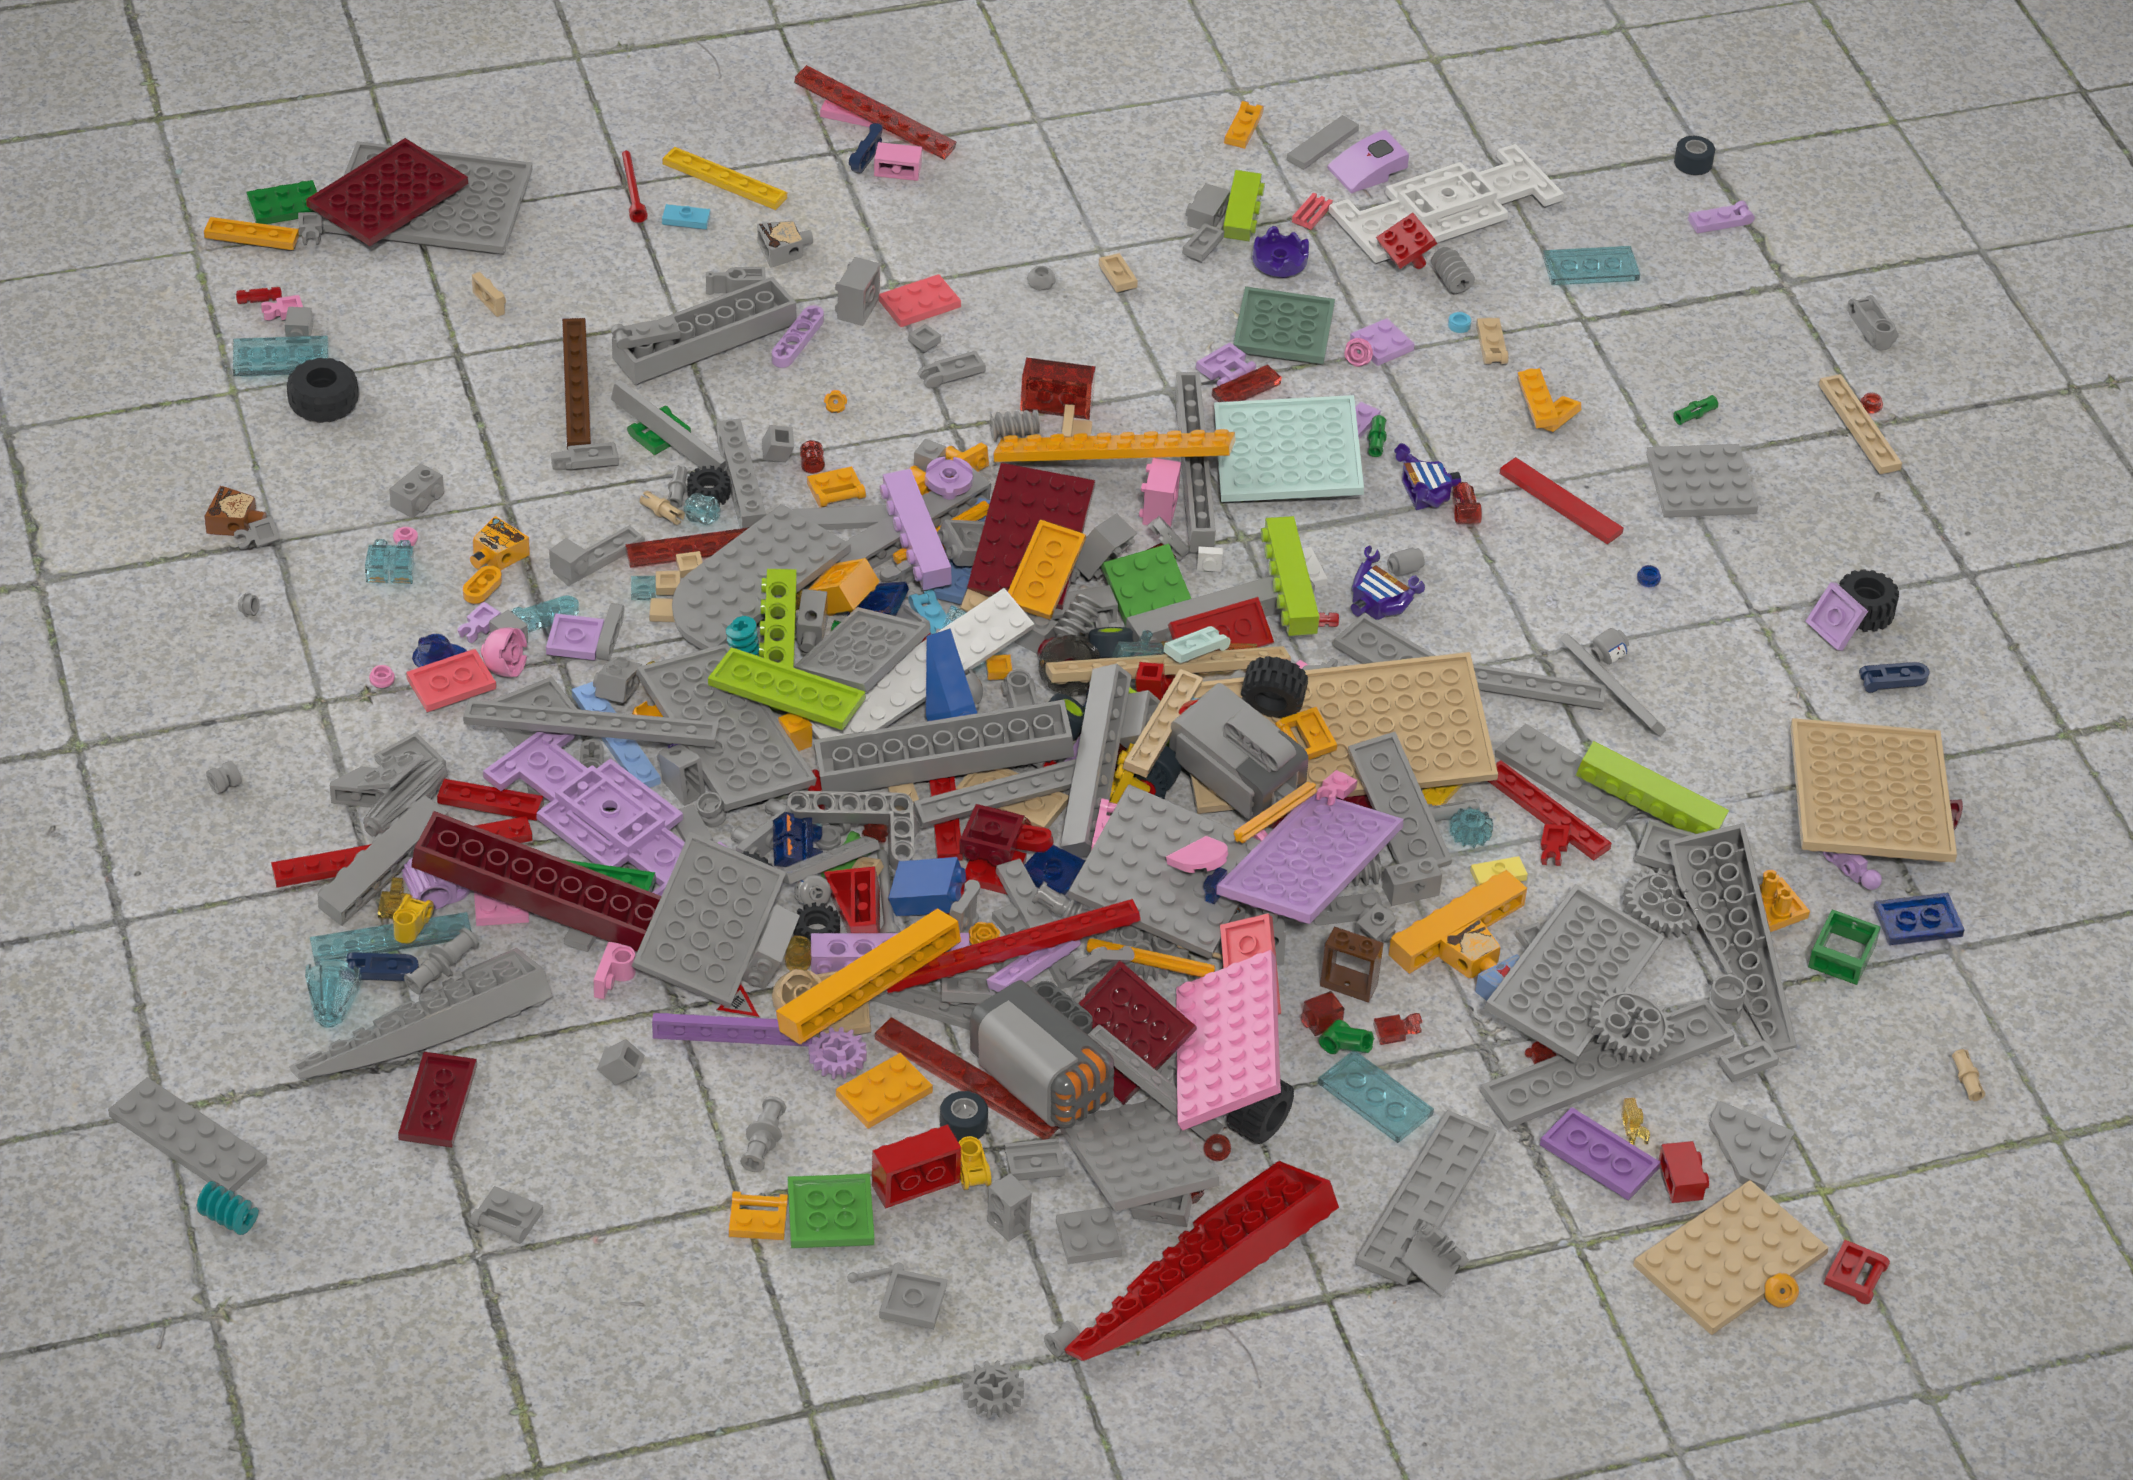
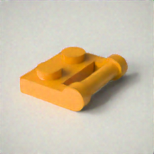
[807,466,866,508]
[1275,707,1337,761]
[729,1191,788,1240]

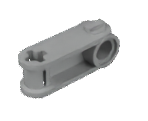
[1848,295,1899,350]
[1001,669,1038,708]

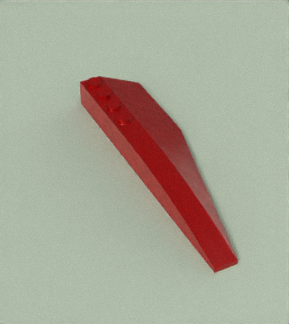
[1065,1161,1339,1361]

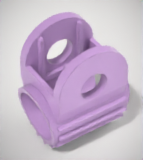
[402,857,470,910]

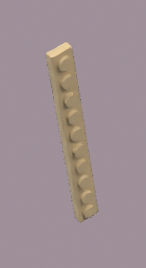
[1045,646,1291,684]

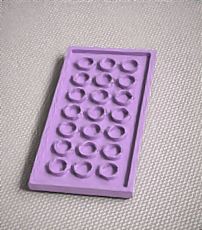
[1216,793,1404,924]

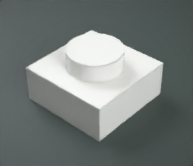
[1197,547,1223,572]

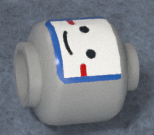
[1591,628,1629,665]
[794,874,831,907]

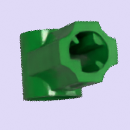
[1319,1019,1375,1054]

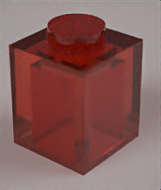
[1301,991,1345,1036]

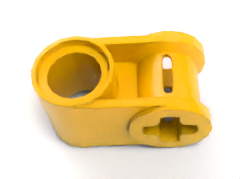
[393,894,434,943]
[959,1136,992,1190]

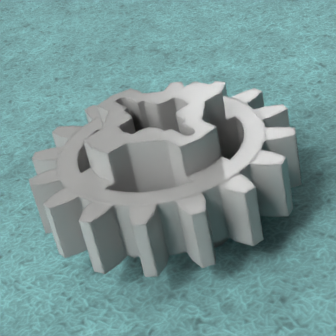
[963,1360,1024,1418]

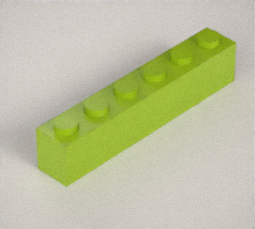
[1261,516,1319,636]
[1575,741,1729,834]

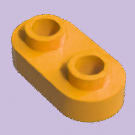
[463,566,502,604]

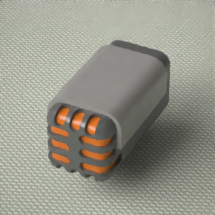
[970,980,1114,1129]

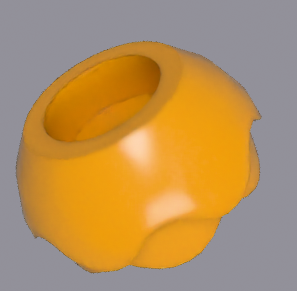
[968,922,1000,945]
[1765,1273,1799,1308]

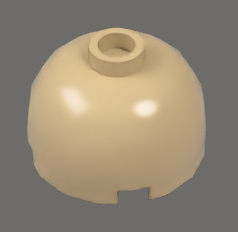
[772,969,822,1010]

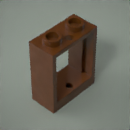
[1320,926,1384,1003]

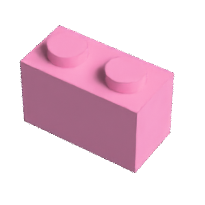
[874,142,922,181]

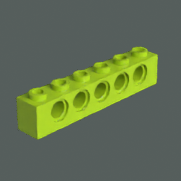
[759,569,797,711]

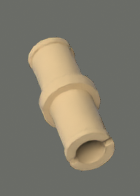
[640,491,685,525]
[1952,1049,1985,1102]

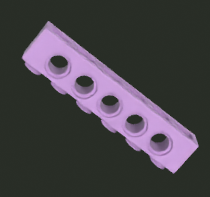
[811,933,969,974]

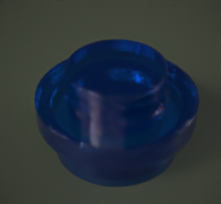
[1637,565,1661,587]

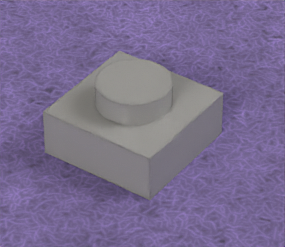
[908,324,941,352]

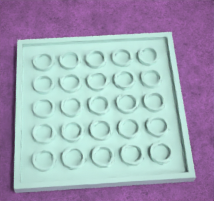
[1214,395,1364,502]

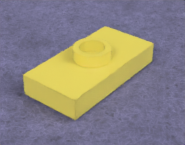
[1470,856,1528,886]

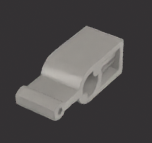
[706,267,766,295]

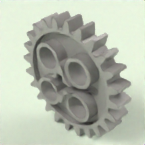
[1622,868,1700,937]
[1105,925,1189,981]
[1588,986,1675,1062]

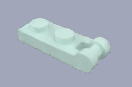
[1163,626,1231,663]

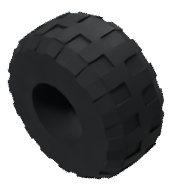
[287,357,359,423]

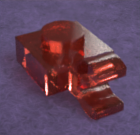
[1373,1013,1422,1045]

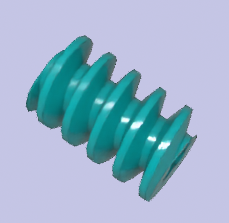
[726,616,759,656]
[196,1181,259,1235]

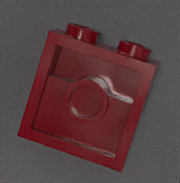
[960,804,1025,866]

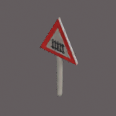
[716,984,760,1018]

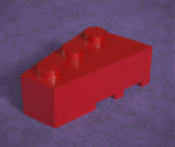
[824,866,880,933]

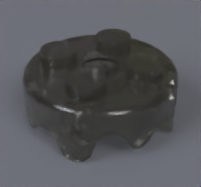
[1038,634,1100,697]

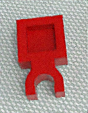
[1541,824,1571,866]

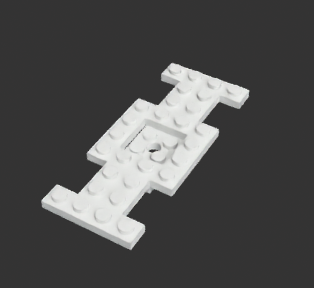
[1329,144,1564,263]

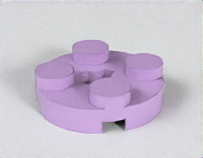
[925,457,973,500]

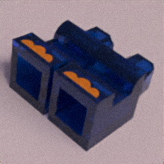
[773,812,823,867]

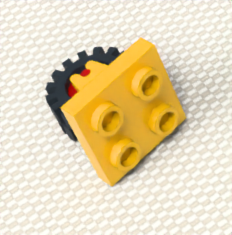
[1109,743,1168,804]

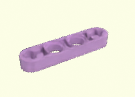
[772,305,824,368]

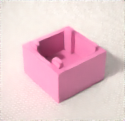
[1139,458,1181,527]

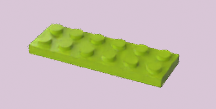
[708,647,866,730]

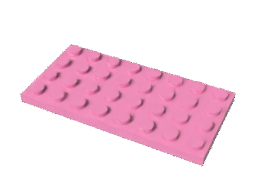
[1176,950,1281,1131]

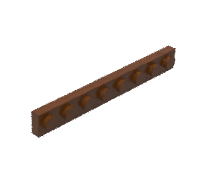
[562,318,591,449]

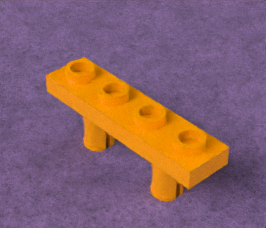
[909,442,989,496]

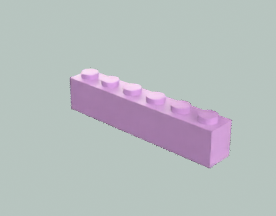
[880,469,951,590]

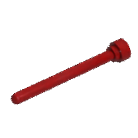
[622,150,648,223]

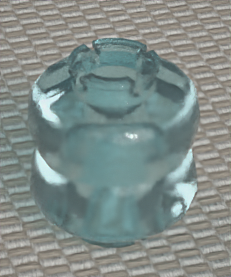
[684,493,721,525]

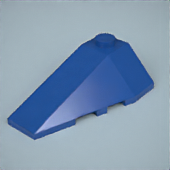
[926,628,978,721]

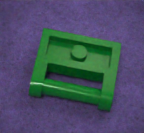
[627,405,691,455]

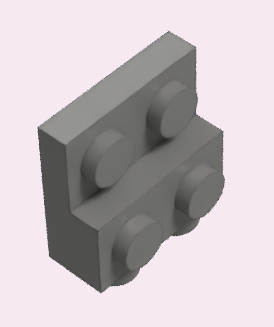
[937,519,985,567]

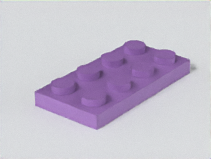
[1540,1107,1661,1201]

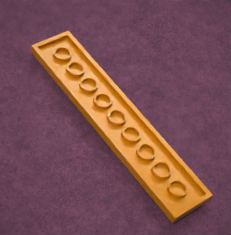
[993,429,1236,462]

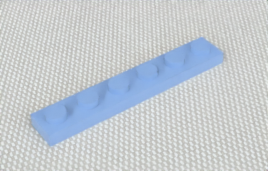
[572,682,661,788]

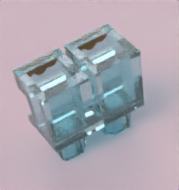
[365,539,414,584]

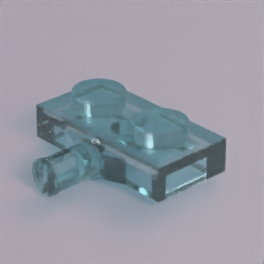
[1111,630,1164,658]

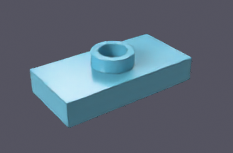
[662,204,710,229]

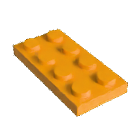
[1008,520,1086,620]

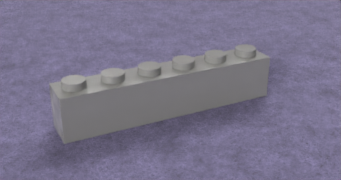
[318,795,448,926]

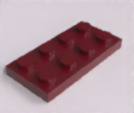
[398,1051,477,1148]

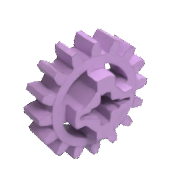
[809,1027,867,1079]

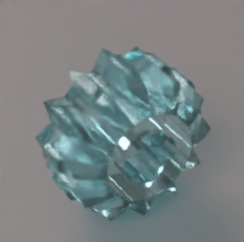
[1450,806,1493,848]

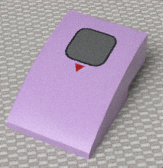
[1328,129,1409,193]

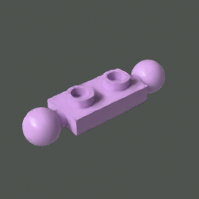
[1823,851,1882,890]

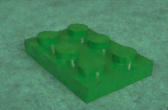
[246,180,317,225]

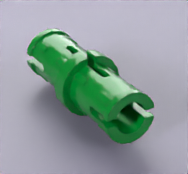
[1673,395,1719,425]
[1368,415,1387,457]

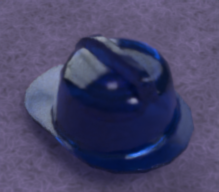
[412,633,467,668]

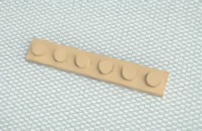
[1819,374,1902,474]
[1123,669,1203,777]

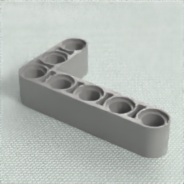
[785,791,915,870]

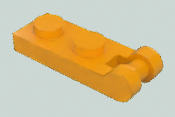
[1224,101,1264,149]

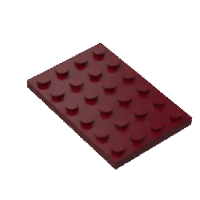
[306,138,468,246]
[967,463,1095,610]

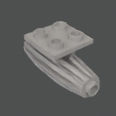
[357,753,448,837]

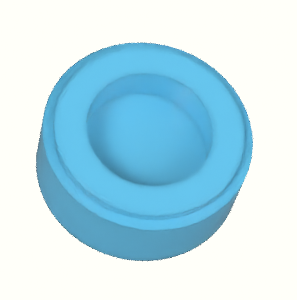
[1448,312,1471,333]

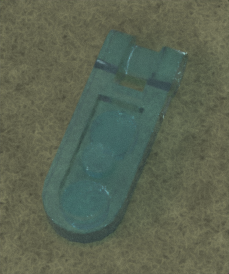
[511,595,579,633]

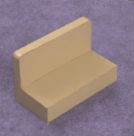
[1062,404,1092,437]

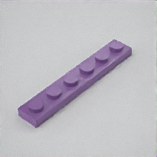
[652,1013,814,1047]

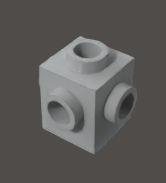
[1354,903,1397,942]

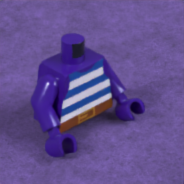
[1394,443,1461,510]
[1350,545,1425,620]

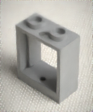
[742,904,800,990]

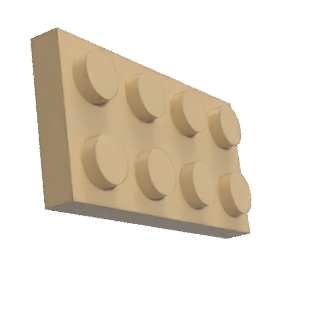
[956,768,1069,828]

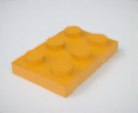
[836,1053,933,1129]

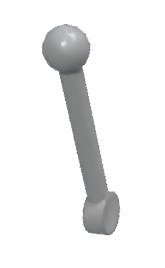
[847,1262,904,1283]

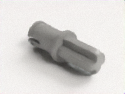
[667,465,687,509]

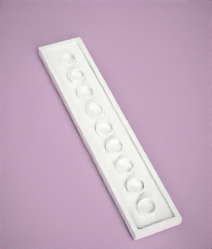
[808,588,1034,739]

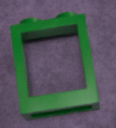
[1808,909,1881,985]

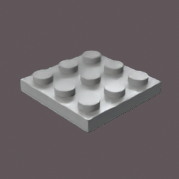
[490,677,577,748]

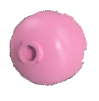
[481,627,527,677]

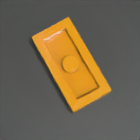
[1543,396,1582,432]

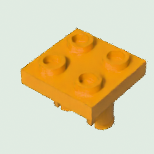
[1759,870,1810,932]

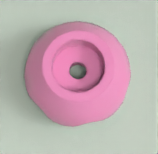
[1344,338,1373,367]

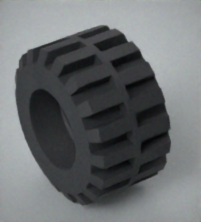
[1839,569,1899,632]
[1241,656,1308,718]
[1228,1079,1294,1144]

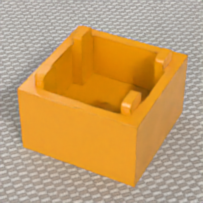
[808,558,880,616]

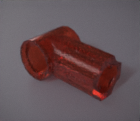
[1452,482,1482,524]

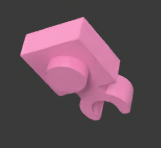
[261,295,303,320]
[1316,770,1358,806]

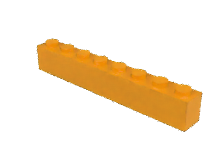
[776,908,961,1044]

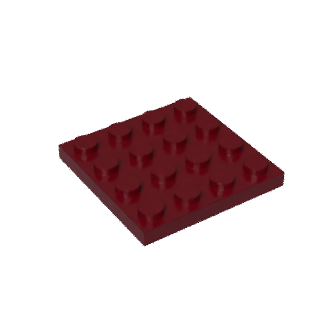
[1078,960,1197,1105]

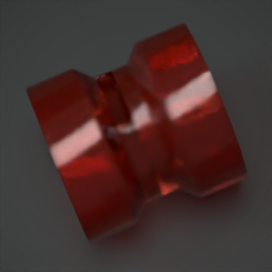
[800,440,825,474]

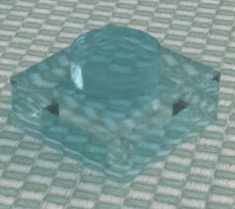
[631,576,656,600]

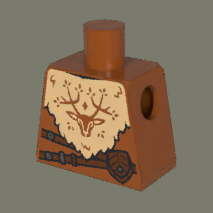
[204,486,267,536]

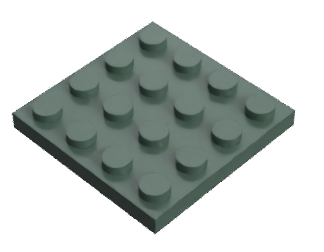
[1233,286,1335,364]

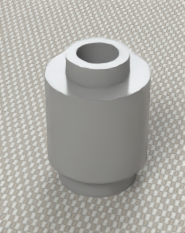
[1387,547,1425,577]

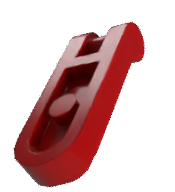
[1016,825,1054,853]

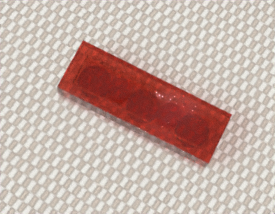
[1211,364,1282,402]

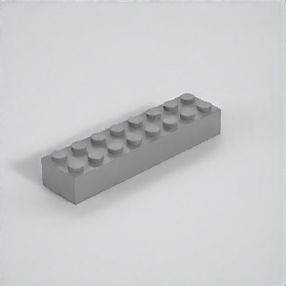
[612,277,796,385]

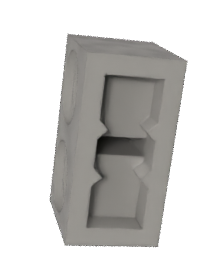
[987,1173,1032,1242]

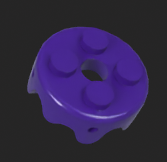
[1252,226,1309,278]

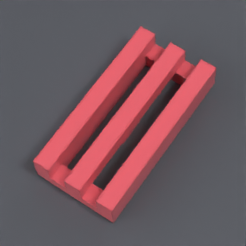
[1292,193,1333,230]

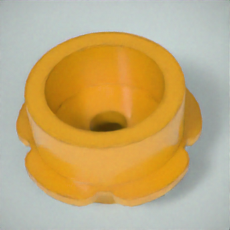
[824,390,847,413]

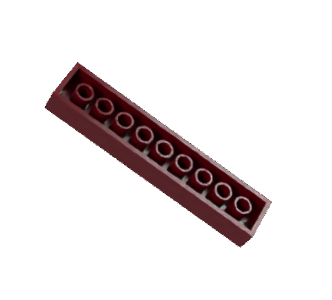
[411,811,661,952]

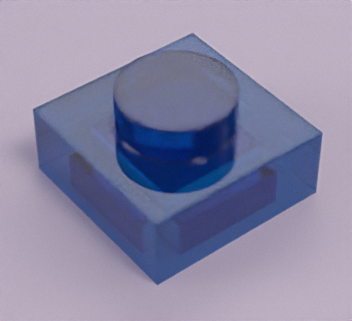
[1203,867,1227,905]

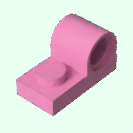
[594,941,636,999]

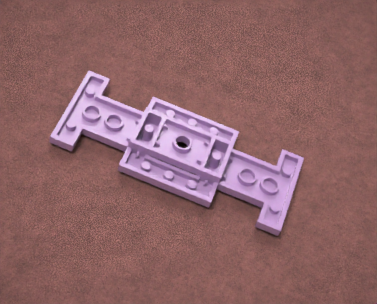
[483,731,727,896]

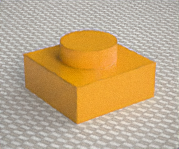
[985,654,1012,680]

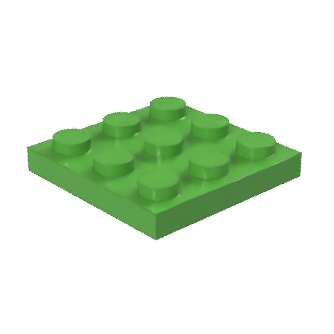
[1101,544,1192,627]
[788,1174,875,1248]

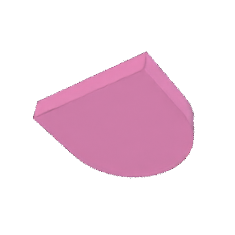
[1166,836,1228,873]

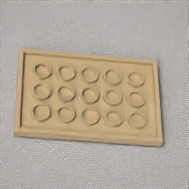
[1633,1180,1829,1335]

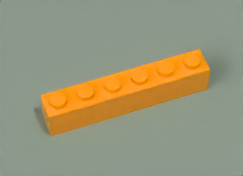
[1389,870,1527,974]

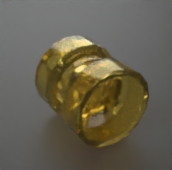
[785,936,811,971]

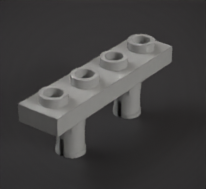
[731,798,804,858]

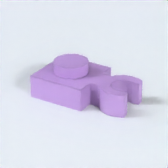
[457,602,501,643]

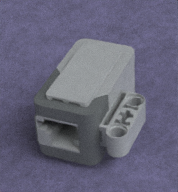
[1170,683,1309,821]

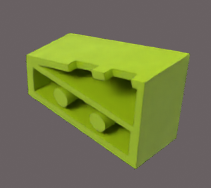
[1223,170,1265,242]

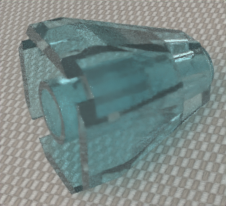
[305,959,361,1028]

